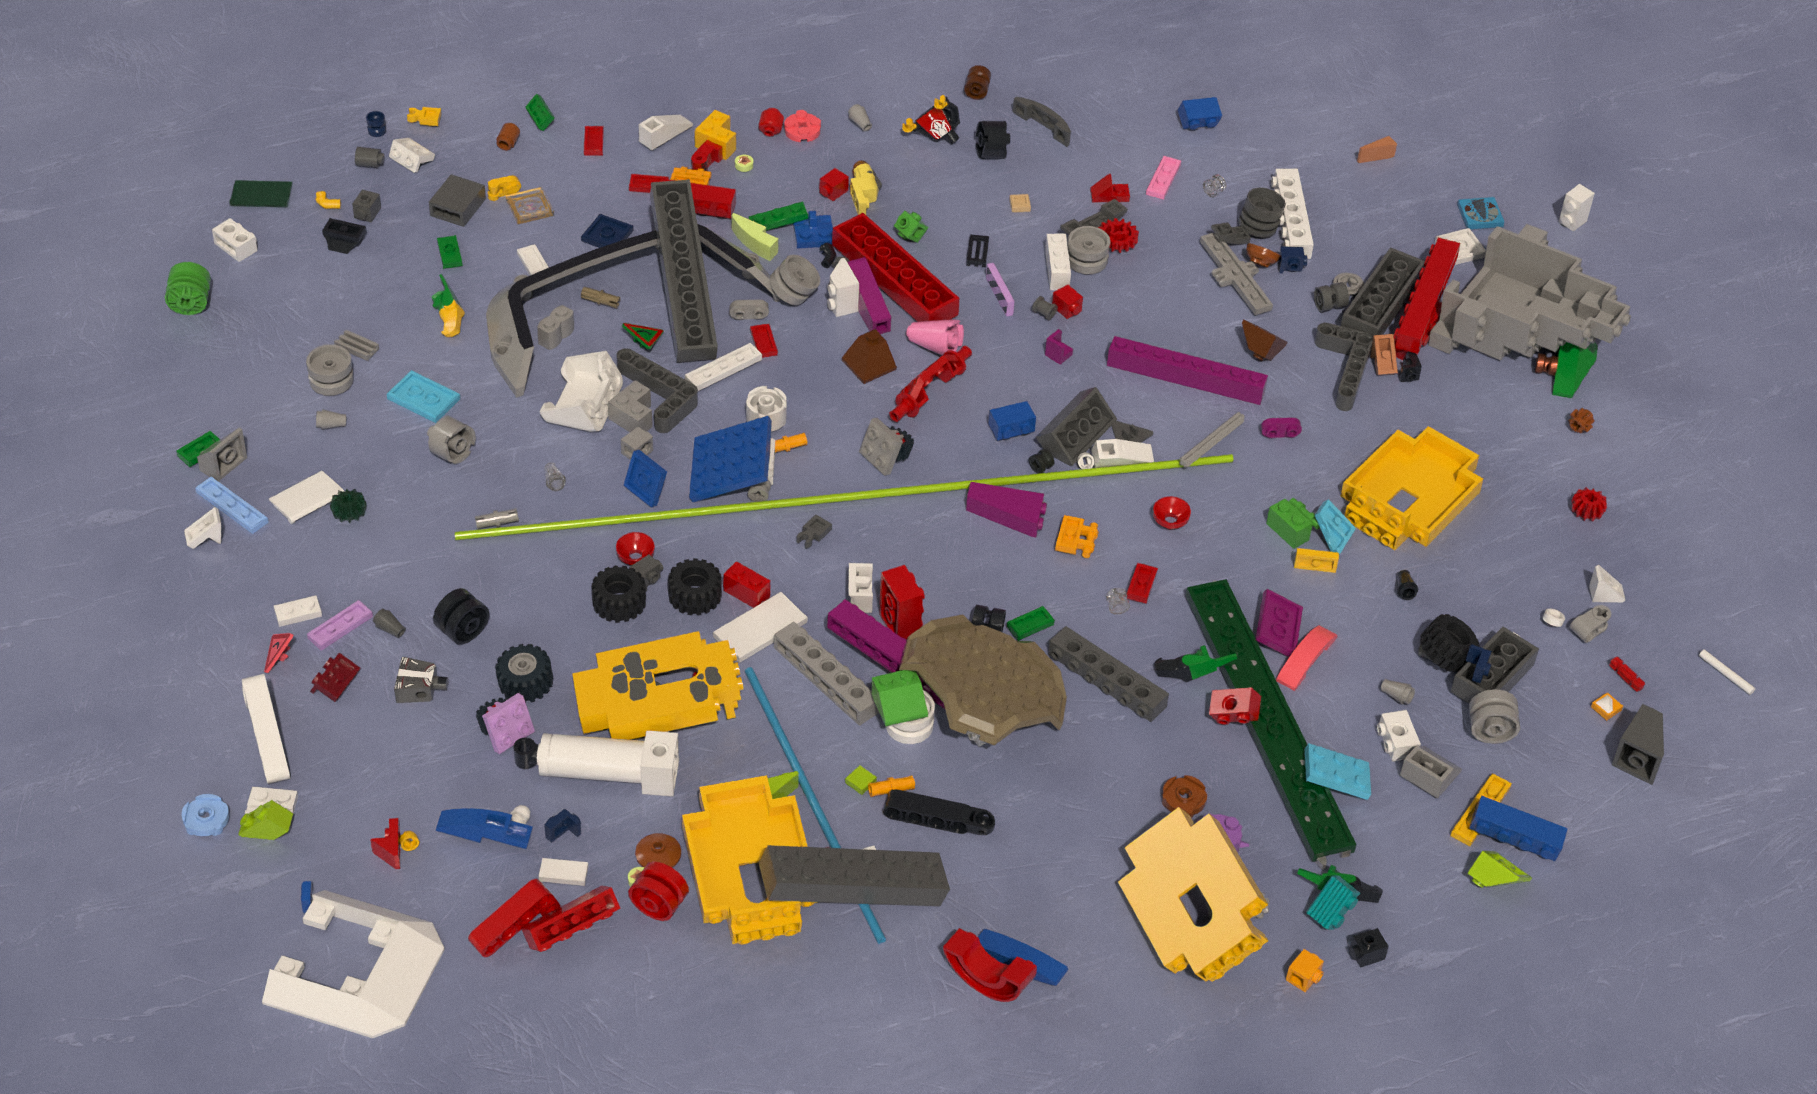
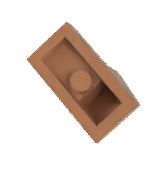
[1370,334,1398,376]

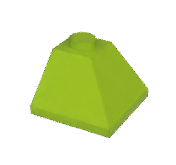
[1468,851,1532,888]

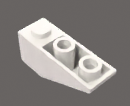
[639,115,693,150]
[1091,439,1154,468]

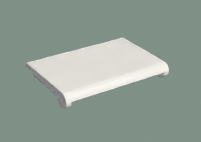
[269,471,346,524]

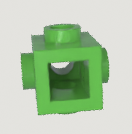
[894,210,929,243]

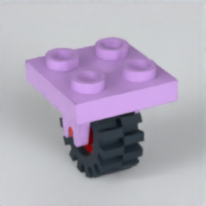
[476,693,535,754]

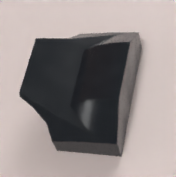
[322,218,367,254]

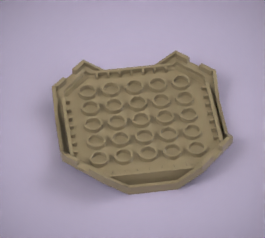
[899,614,1067,745]

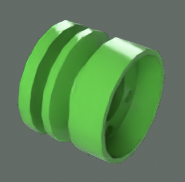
[165,262,211,315]

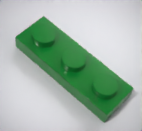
[748,202,809,230]

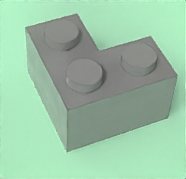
[608,380,652,432]

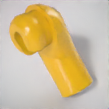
[315,191,341,209]

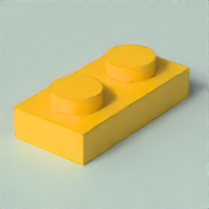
[1294,548,1339,573]

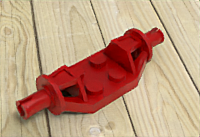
[889,346,972,422]

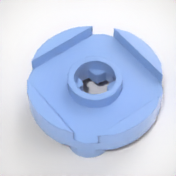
[181,794,229,836]

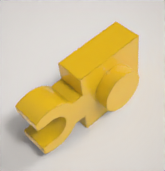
[407,107,442,126]

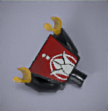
[902,95,960,144]

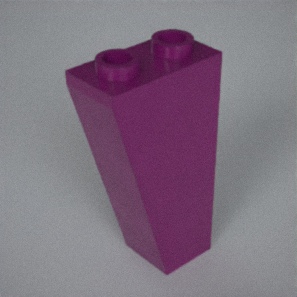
[847,257,891,334]
[966,482,1047,538]

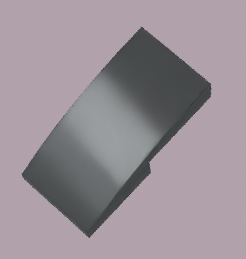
[1211,222,1251,244]

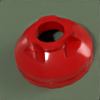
[1153,496,1191,529]
[616,532,655,565]

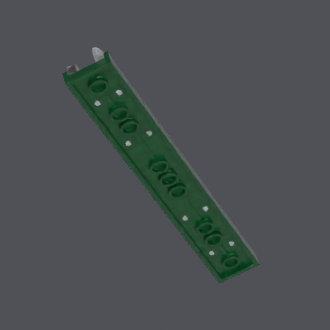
[1185,579,1357,870]

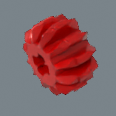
[1571,487,1607,522]

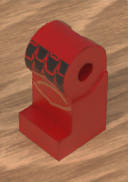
[691,140,723,171]

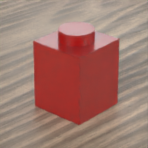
[819,168,849,201]
[1052,284,1083,319]

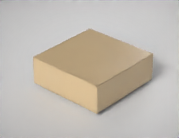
[1009,194,1031,212]

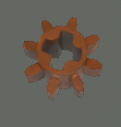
[1568,408,1595,434]

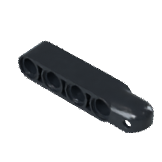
[883,789,995,835]

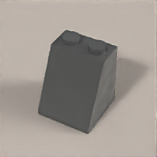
[1612,704,1664,785]

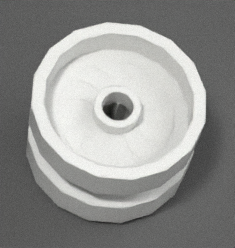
[885,690,935,744]

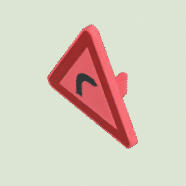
[264,633,293,673]

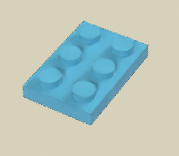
[1305,743,1371,800]

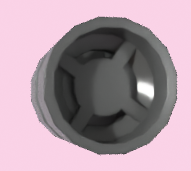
[1314,282,1349,312]

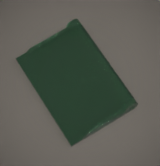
[229,180,293,207]

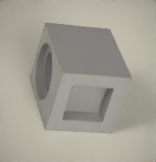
[621,427,653,460]

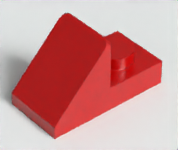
[1090,174,1130,202]
[370,818,400,869]

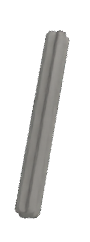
[1180,412,1245,468]

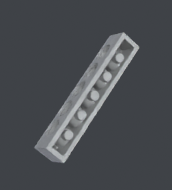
[774,622,879,726]

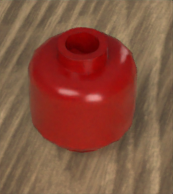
[758,108,784,137]

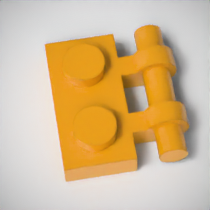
[670,166,712,185]
[1055,515,1099,558]

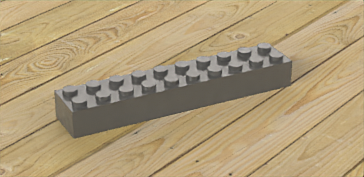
[650,180,718,362]

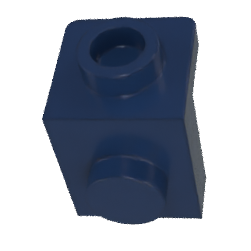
[1466,645,1492,683]
[544,809,581,843]

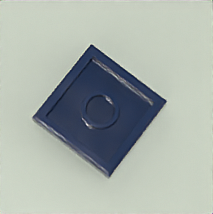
[581,214,634,248]

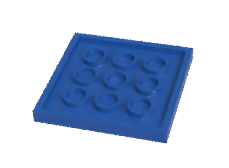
[689,416,772,502]

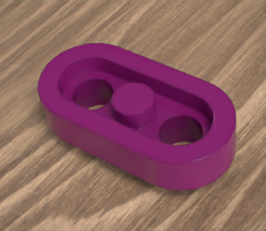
[1261,418,1302,438]

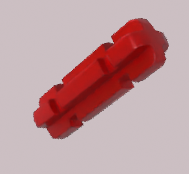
[1609,656,1645,692]

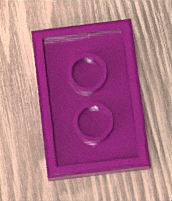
[1255,589,1303,657]

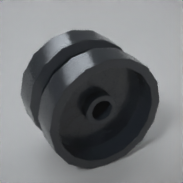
[433,588,489,645]

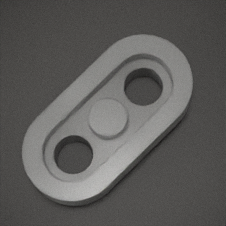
[729,300,769,320]

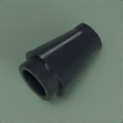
[1397,570,1418,600]

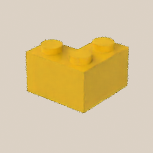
[695,110,736,160]

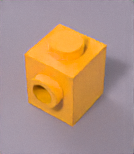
[1286,949,1324,993]

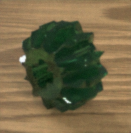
[330,488,367,523]

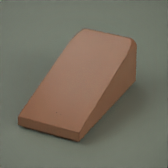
[1357,136,1397,163]

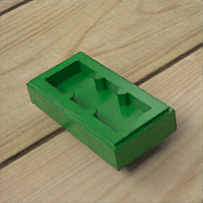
[525,94,555,131]
[437,235,463,269]
[1007,606,1055,641]

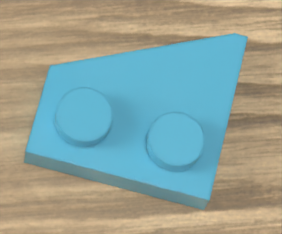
[1315,499,1356,555]

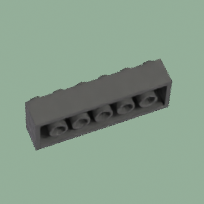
[1341,247,1425,337]

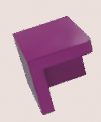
[1045,329,1073,365]

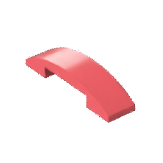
[1276,625,1338,691]

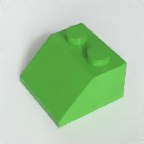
[872,670,928,726]

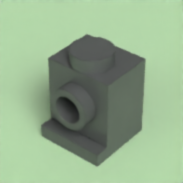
[629,554,664,591]

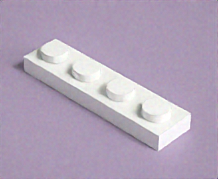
[685,343,762,391]

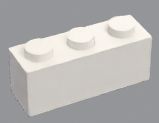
[1045,234,1071,290]

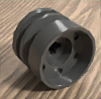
[1238,187,1286,238]

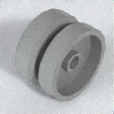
[1068,226,1110,274]
[770,254,820,305]
[306,345,354,396]
[1469,689,1520,744]

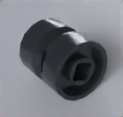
[972,604,1006,632]

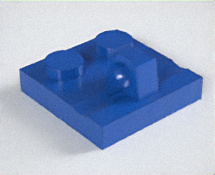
[793,211,833,249]
[623,450,667,507]

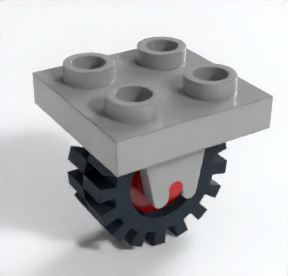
[859,418,914,476]

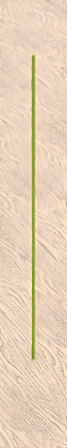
[455,454,1233,540]

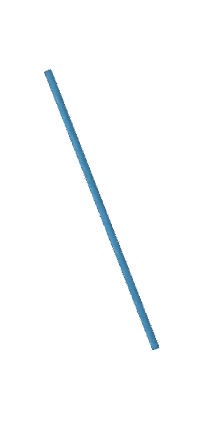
[745,667,886,944]

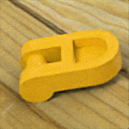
[488,175,521,201]

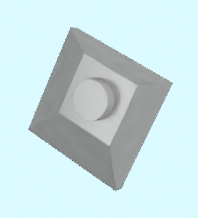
[197,428,247,482]

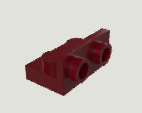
[310,653,360,702]

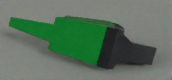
[1154,645,1237,682]
[1297,865,1383,903]

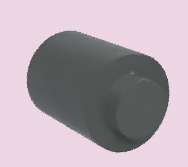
[355,147,384,168]

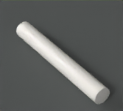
[1699,649,1755,695]

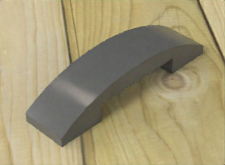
[1013,97,1071,147]
[1060,199,1128,235]

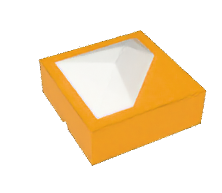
[1591,692,1623,721]

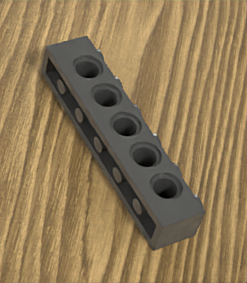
[1048,626,1169,722]

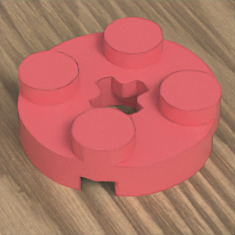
[784,110,821,142]

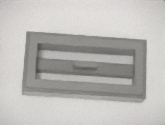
[334,330,379,361]

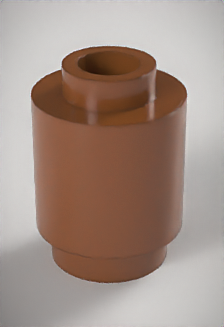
[496,123,520,151]

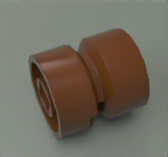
[964,65,991,100]

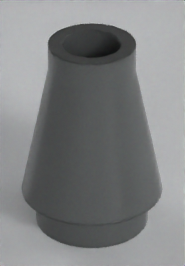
[373,608,406,638]

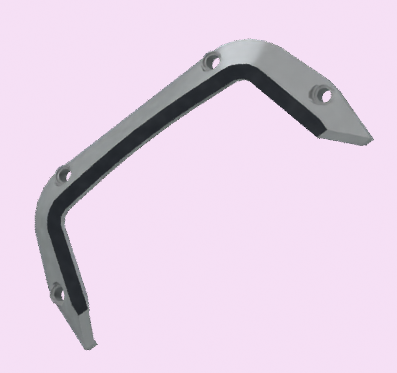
[486,224,782,398]

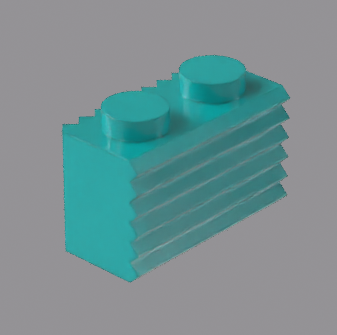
[1306,875,1360,930]

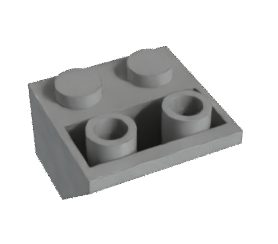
[1400,746,1462,798]

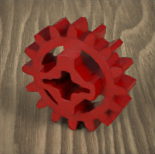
[1098,218,1139,253]

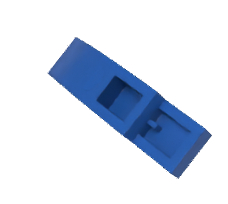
[436,808,533,849]

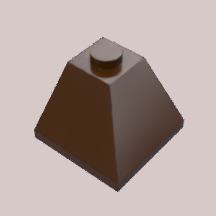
[1242,319,1288,361]
[842,329,897,384]

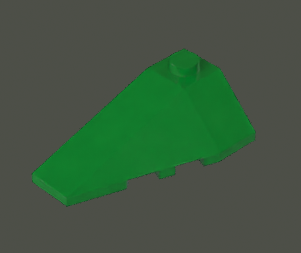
[1552,342,1598,398]

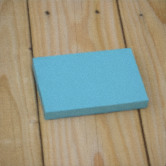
[387,370,460,423]

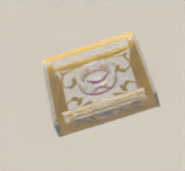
[506,187,554,224]

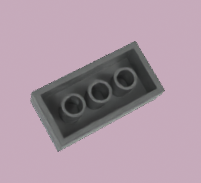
[1451,627,1539,703]

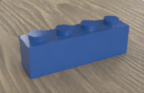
[1469,796,1568,861]

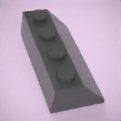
[1036,387,1117,466]

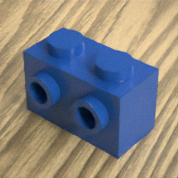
[1177,97,1222,129]
[988,401,1036,441]

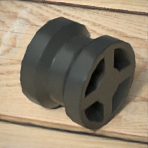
[1029,449,1055,474]

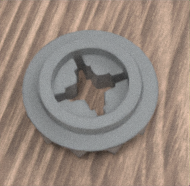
[1333,273,1364,296]

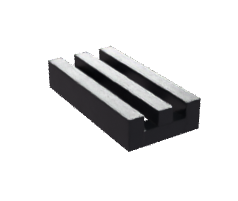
[967,234,989,268]

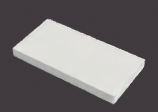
[713,592,808,663]

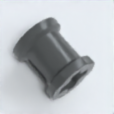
[1032,296,1058,320]

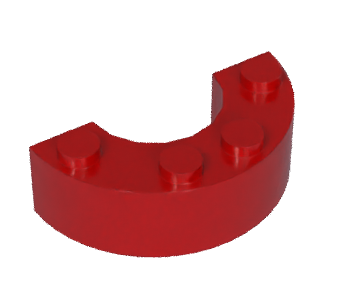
[943,928,1037,1002]

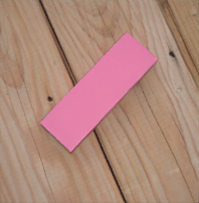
[1146,156,1181,200]

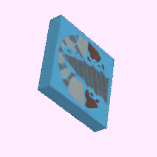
[1457,197,1505,229]

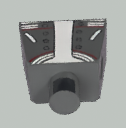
[394,657,448,703]

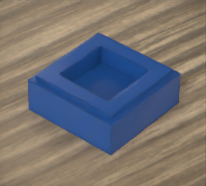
[301,881,313,914]

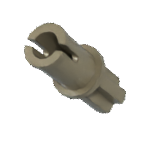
[581,287,621,309]

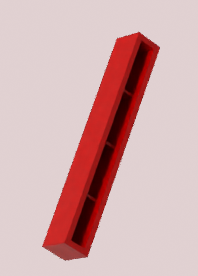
[1394,237,1461,354]

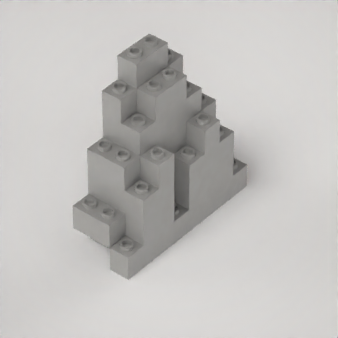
[1429,224,1631,360]

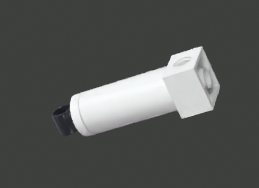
[513,731,679,796]

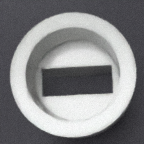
[1077,452,1094,469]
[510,805,530,824]

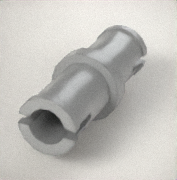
[475,508,519,529]

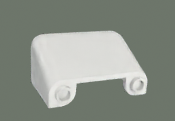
[540,351,623,432]

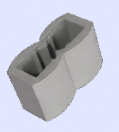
[537,305,574,350]

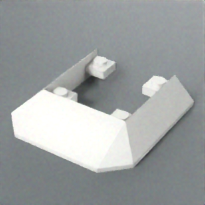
[262,890,445,1038]

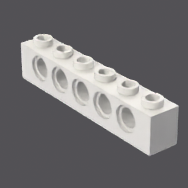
[1271,169,1314,259]

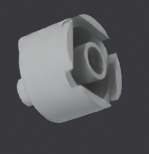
[427,415,476,464]

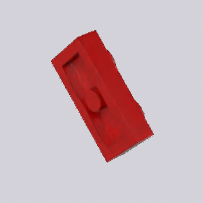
[1126,563,1158,604]

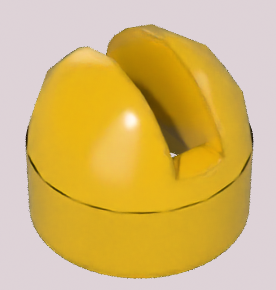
[399,830,419,851]

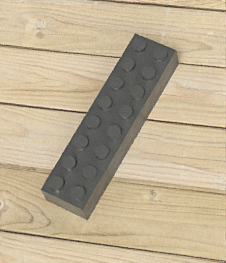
[759,845,950,906]

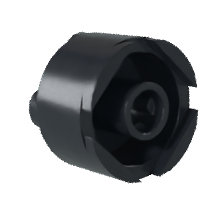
[975,121,1010,158]

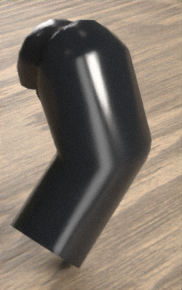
[820,243,837,268]

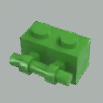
[1266,498,1320,549]

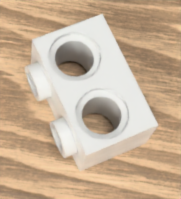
[212,218,257,262]

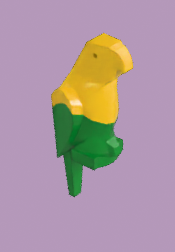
[431,274,465,337]

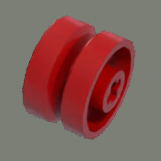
[628,861,689,921]

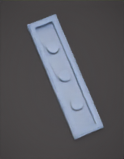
[195,477,269,534]

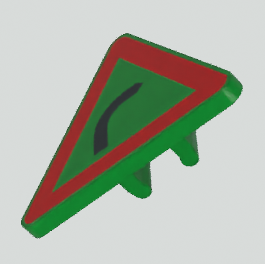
[622,323,664,349]

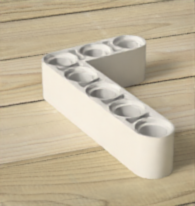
[241,674,290,784]

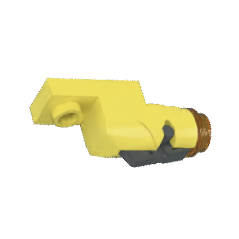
[850,161,882,215]

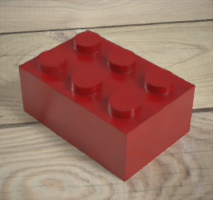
[879,565,925,640]

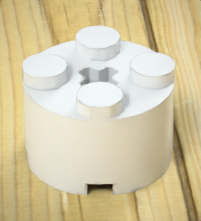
[746,386,787,431]

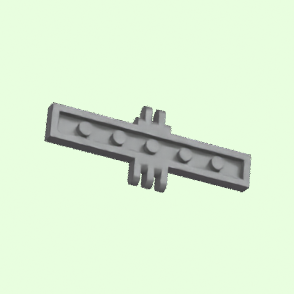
[1200,232,1273,315]

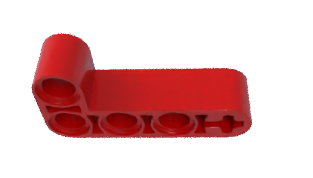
[468,879,560,957]

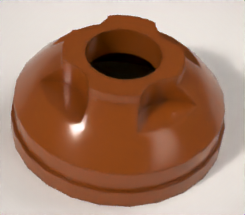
[1246,243,1280,267]

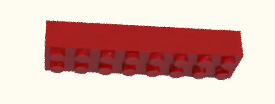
[832,213,960,322]

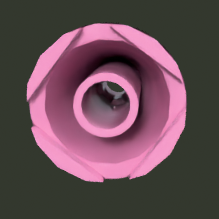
[907,319,964,356]

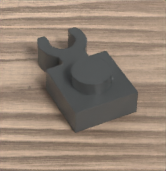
[797,514,832,548]

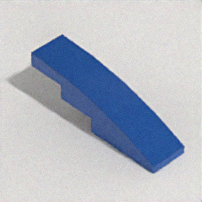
[978,928,1068,986]

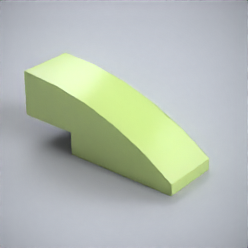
[732,213,778,261]

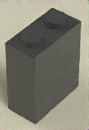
[429,174,486,227]

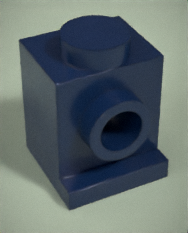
[1278,246,1308,273]

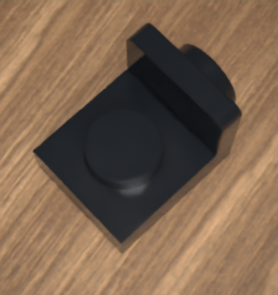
[1399,351,1422,382]

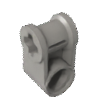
[1570,605,1611,643]

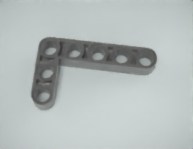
[1315,322,1373,411]
[617,348,698,433]

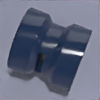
[366,111,386,137]

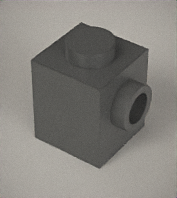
[352,189,381,223]

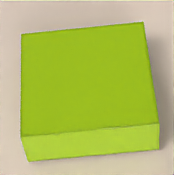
[845,765,877,795]

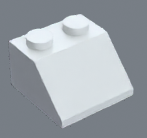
[827,258,859,317]

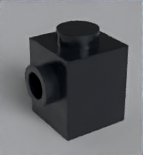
[1349,928,1389,968]

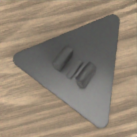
[1111,421,1153,443]

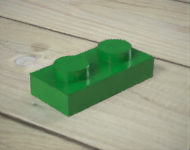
[176,431,220,467]

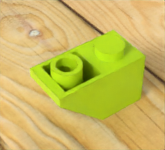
[238,800,293,840]

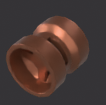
[1535,353,1558,376]

